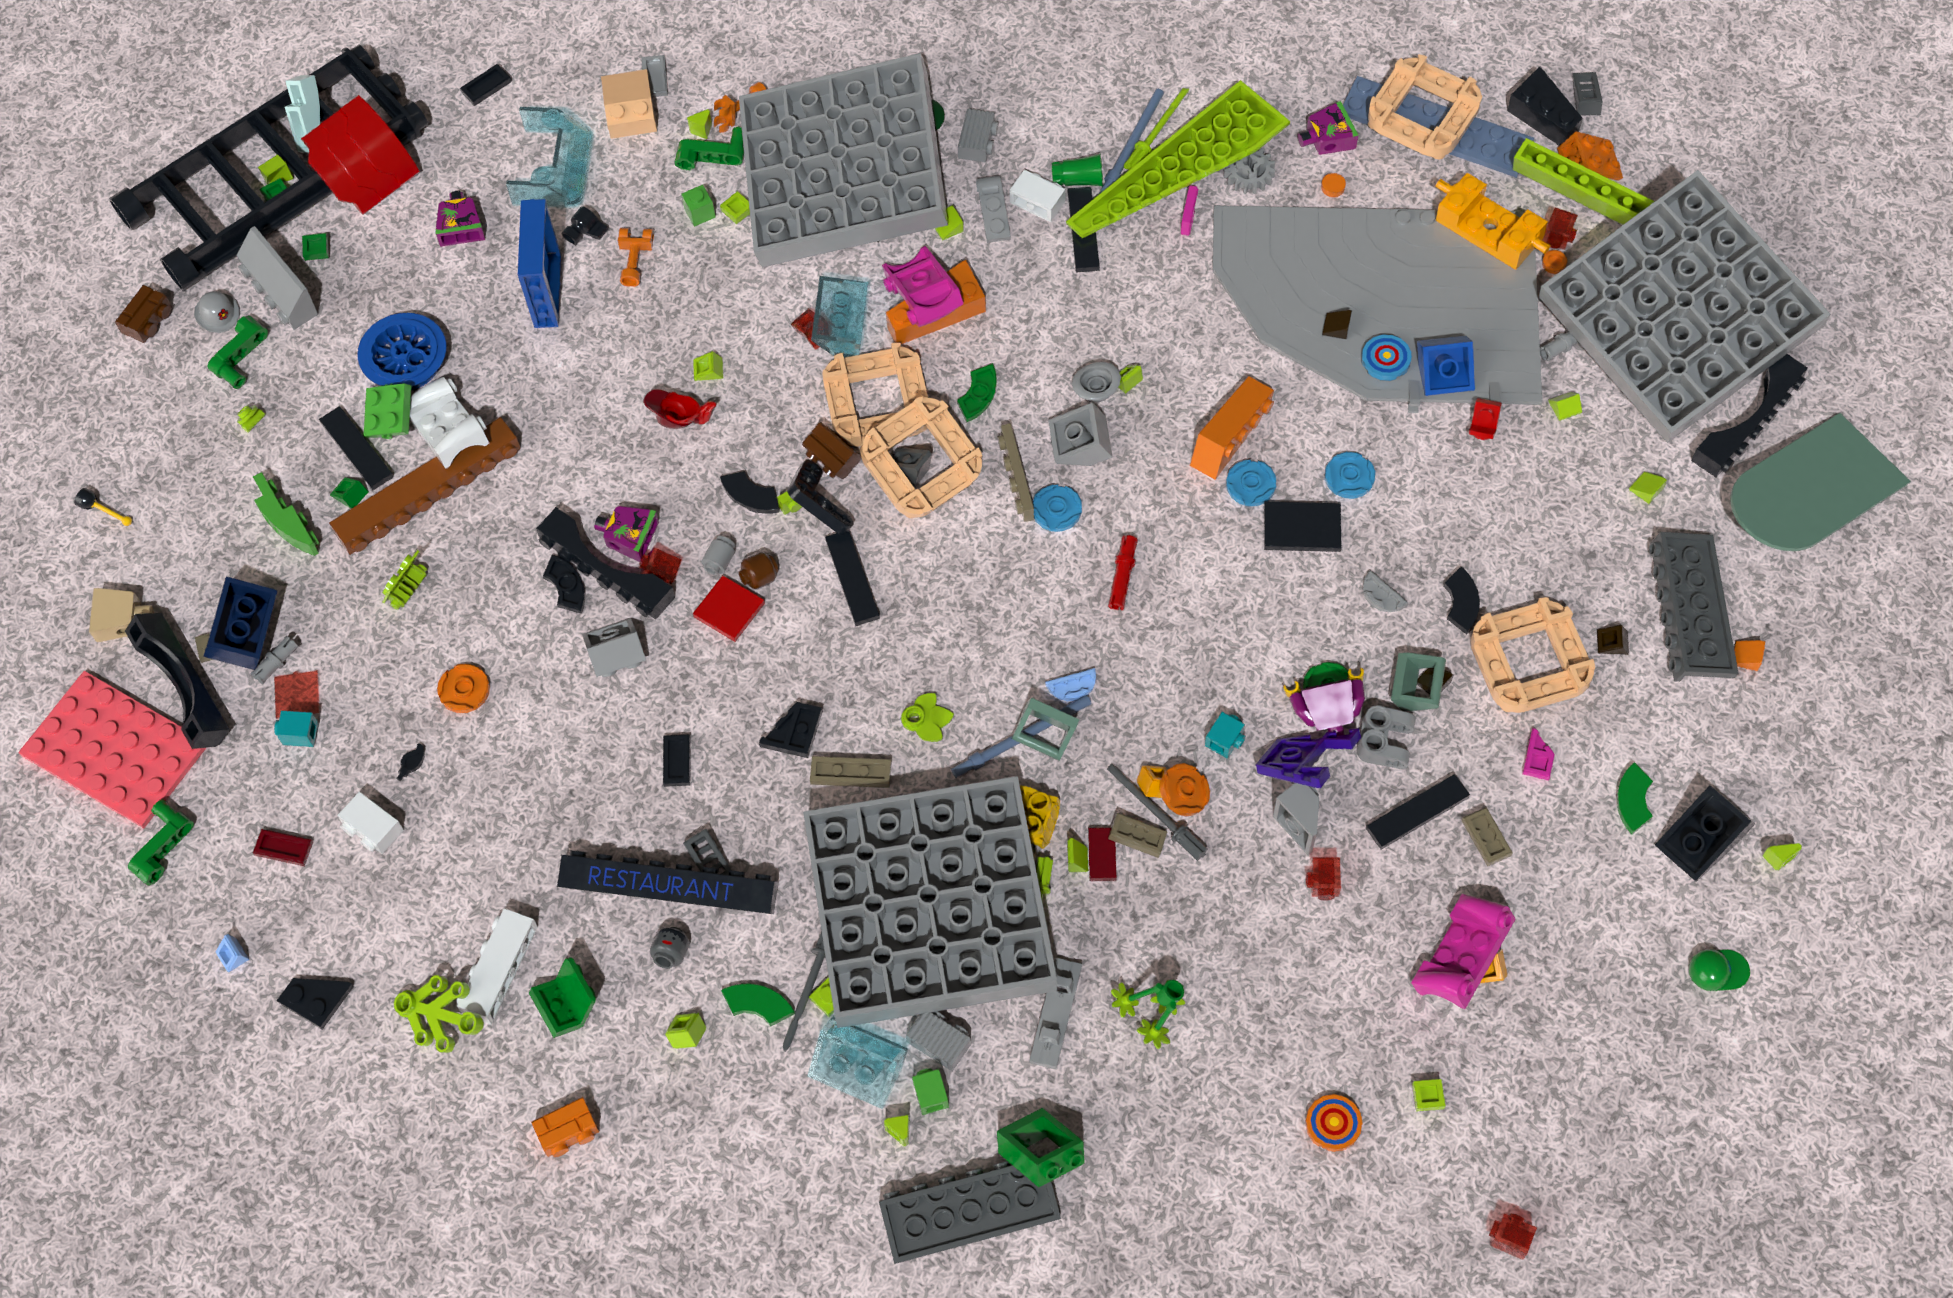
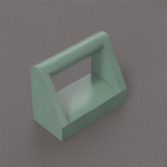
[1391,652,1446,711]
[1011,698,1079,761]

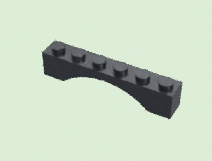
[1691,354,1808,478]
[536,507,675,620]
[125,613,230,749]

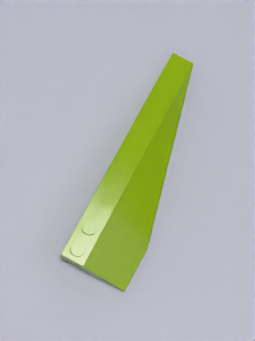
[1066,80,1290,238]

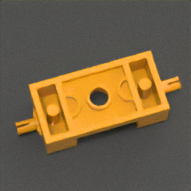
[1435,173,1551,270]

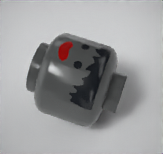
[650,927,690,969]

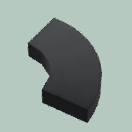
[720,471,779,514]
[543,554,585,614]
[1443,567,1480,635]

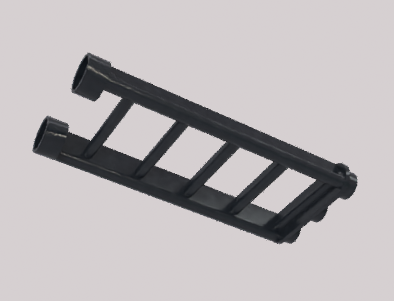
[109,44,428,291]

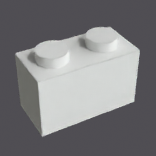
[1010,170,1066,222]
[337,792,404,854]

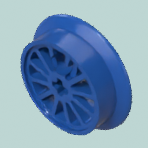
[357,313,446,390]

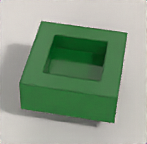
[259,178,287,201]
[302,233,329,261]

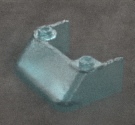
[506,107,594,208]

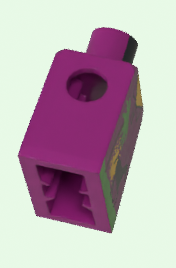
[1298,101,1359,155]
[435,191,485,247]
[594,506,659,563]

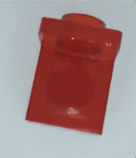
[791,308,833,350]
[638,547,682,584]

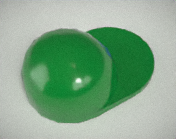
[1689,949,1750,991]

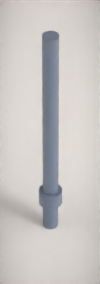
[1099,88,1164,194]
[951,695,1092,778]

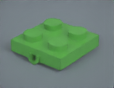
[363,383,411,439]

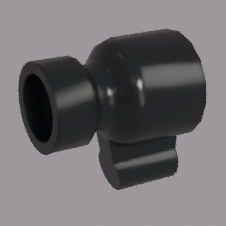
[561,206,609,246]

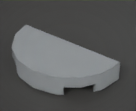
[1363,570,1408,612]

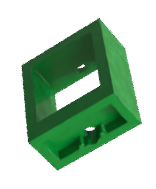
[997,1108,1085,1187]

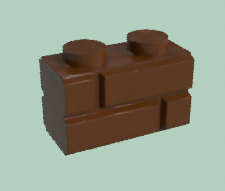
[115,285,172,343]
[802,422,862,479]

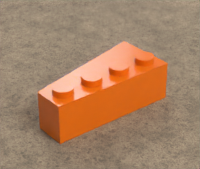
[886,259,986,344]
[1190,376,1274,480]

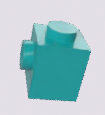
[274,711,318,747]
[1205,712,1246,759]

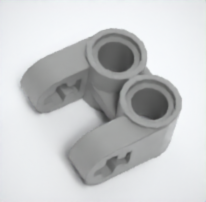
[1357,705,1416,769]

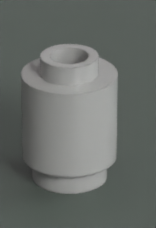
[701,536,735,575]

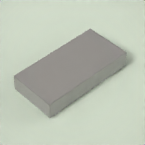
[641,55,668,97]

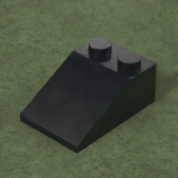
[1655,785,1755,882]

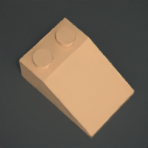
[601,69,657,139]

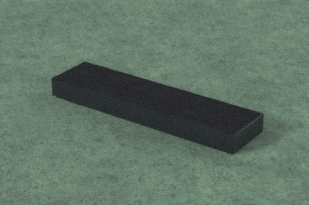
[1068,187,1100,273]
[319,406,393,491]
[825,531,880,627]
[1366,774,1470,850]

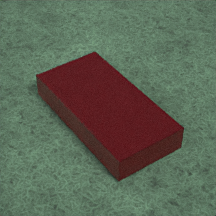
[1088,828,1117,881]
[253,829,313,867]

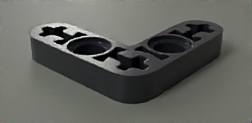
[787,459,854,535]

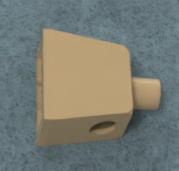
[89,588,154,642]

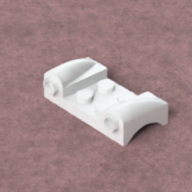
[409,377,489,468]

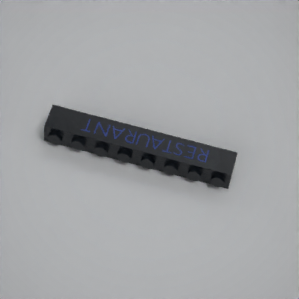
[557,850,778,914]

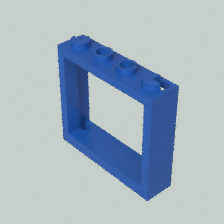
[517,199,561,328]

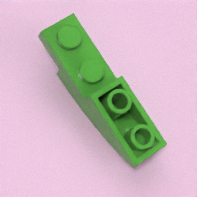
[253,472,319,556]

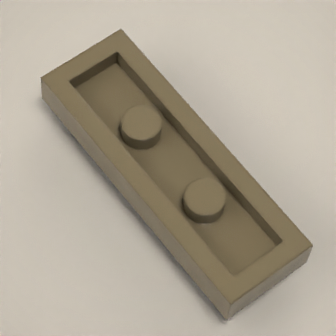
[810,756,892,788]

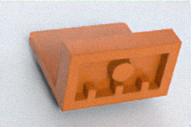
[1557,131,1623,181]

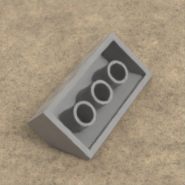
[237,226,318,330]

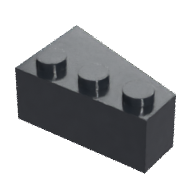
[1507,66,1583,146]

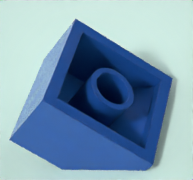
[1417,336,1475,396]

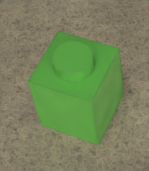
[681,185,716,227]
[912,1068,949,1115]

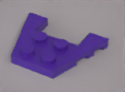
[1256,729,1361,788]

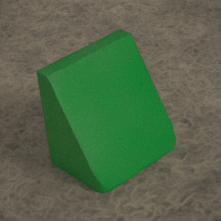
[330,477,368,509]

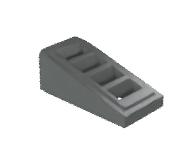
[1572,72,1603,116]
[683,829,732,875]

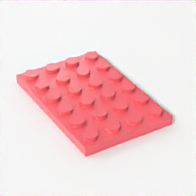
[18,671,206,828]

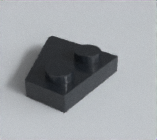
[759,702,823,758]
[276,978,354,1030]

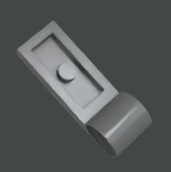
[976,175,1011,243]

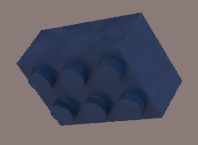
[203,576,278,670]

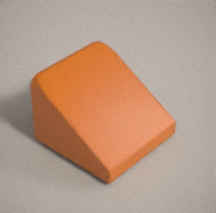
[1734,640,1766,671]

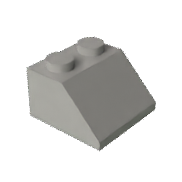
[1048,402,1113,466]
[582,618,646,677]
[1273,783,1319,856]

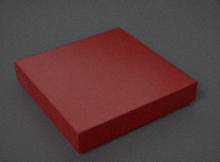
[693,575,765,642]

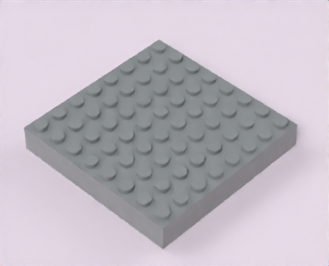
[739,53,948,268]
[1539,170,1831,443]
[803,776,1057,1028]

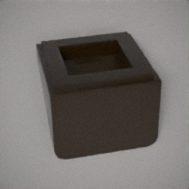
[1322,310,1352,339]
[1597,625,1629,655]
[1417,667,1454,695]

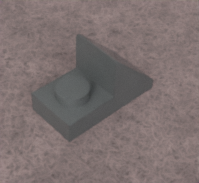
[891,448,932,487]

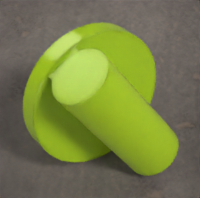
[237,405,265,433]

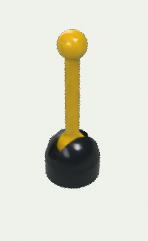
[74,488,132,526]

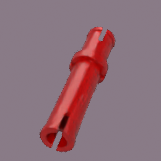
[1108,535,1138,611]

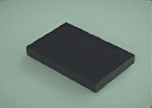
[1264,501,1342,552]

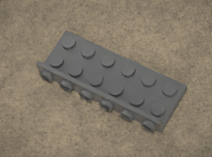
[1649,532,1739,682]
[879,1154,1061,1264]

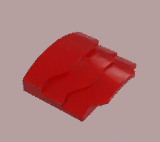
[301,95,420,215]

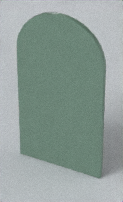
[1730,413,1911,551]

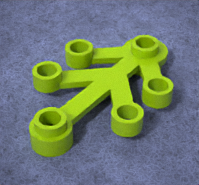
[394,975,484,1053]

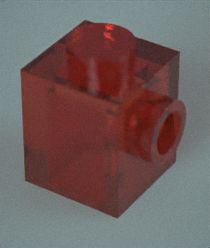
[1542,207,1578,250]
[1306,857,1341,901]
[1488,1213,1537,1260]

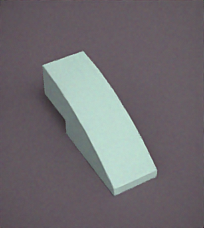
[285,75,320,152]

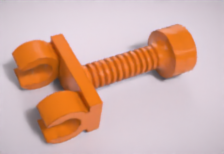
[714,82,767,133]
[618,228,654,287]

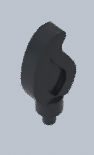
[396,743,425,781]

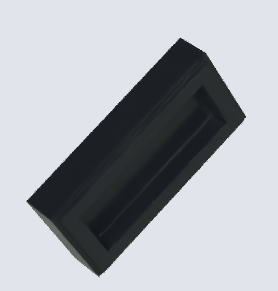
[460,64,512,106]
[663,734,690,787]

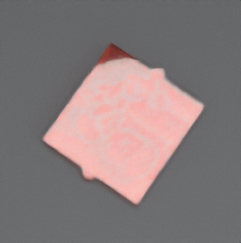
[274,671,319,719]

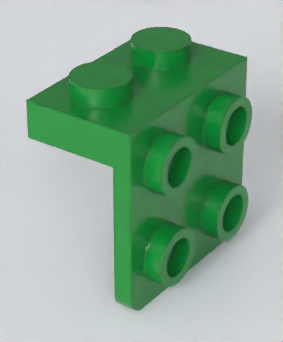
[529,957,596,1038]

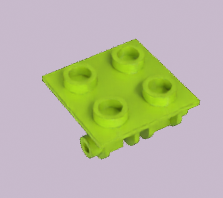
[382,550,427,610]

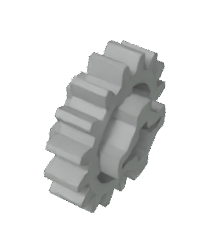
[1223,148,1275,194]

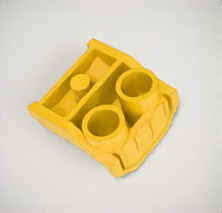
[1020,785,1060,849]

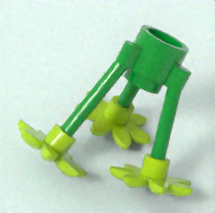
[1111,980,1185,1049]

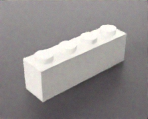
[457,908,538,1025]

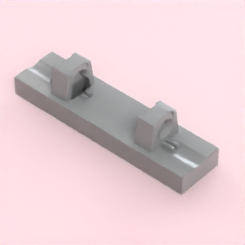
[1029,958,1082,1069]

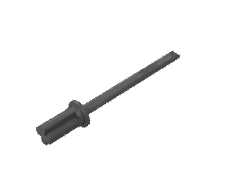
[1107,763,1208,861]
[783,931,826,1052]

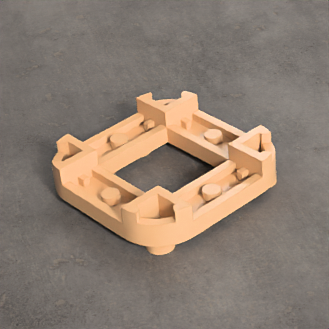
[1368,54,1482,160]
[822,343,928,447]
[860,396,982,518]
[1470,597,1595,713]

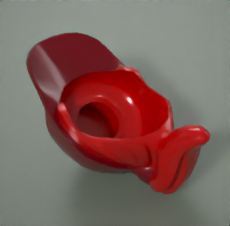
[643,389,717,429]

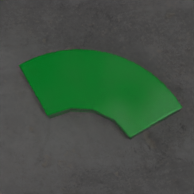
[957,363,997,423]
[1617,762,1653,835]
[721,984,795,1027]

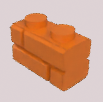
[531,1097,599,1157]

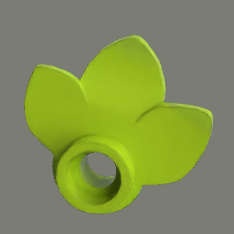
[901,693,954,742]

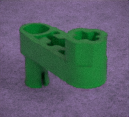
[674,127,744,170]
[207,315,268,389]
[128,800,194,886]

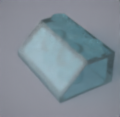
[811,276,868,358]
[807,1016,908,1109]

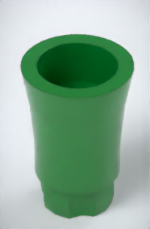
[1052,153,1103,187]

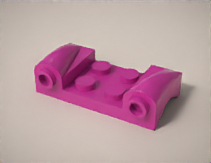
[882,246,963,327]
[1411,894,1516,1009]

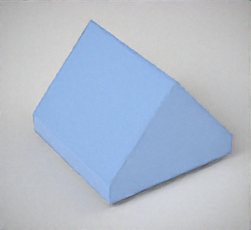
[215,934,249,973]

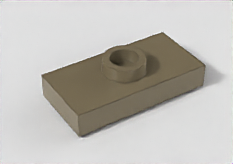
[1462,807,1513,867]
[1108,813,1167,858]

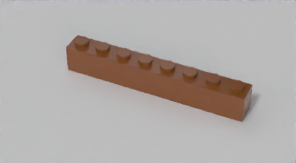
[329,417,520,555]

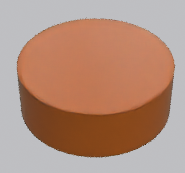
[1321,173,1346,197]
[1542,250,1567,274]

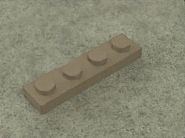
[997,423,1034,522]

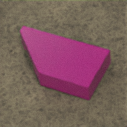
[1181,185,1198,236]
[1523,728,1555,781]

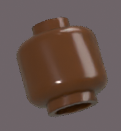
[738,552,778,589]

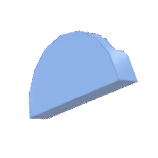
[1045,668,1096,701]

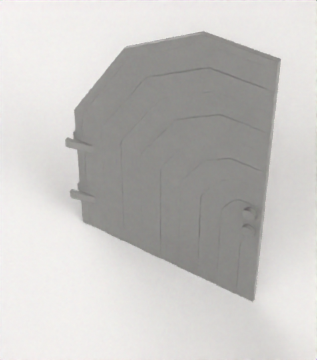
[1213,205,1542,413]

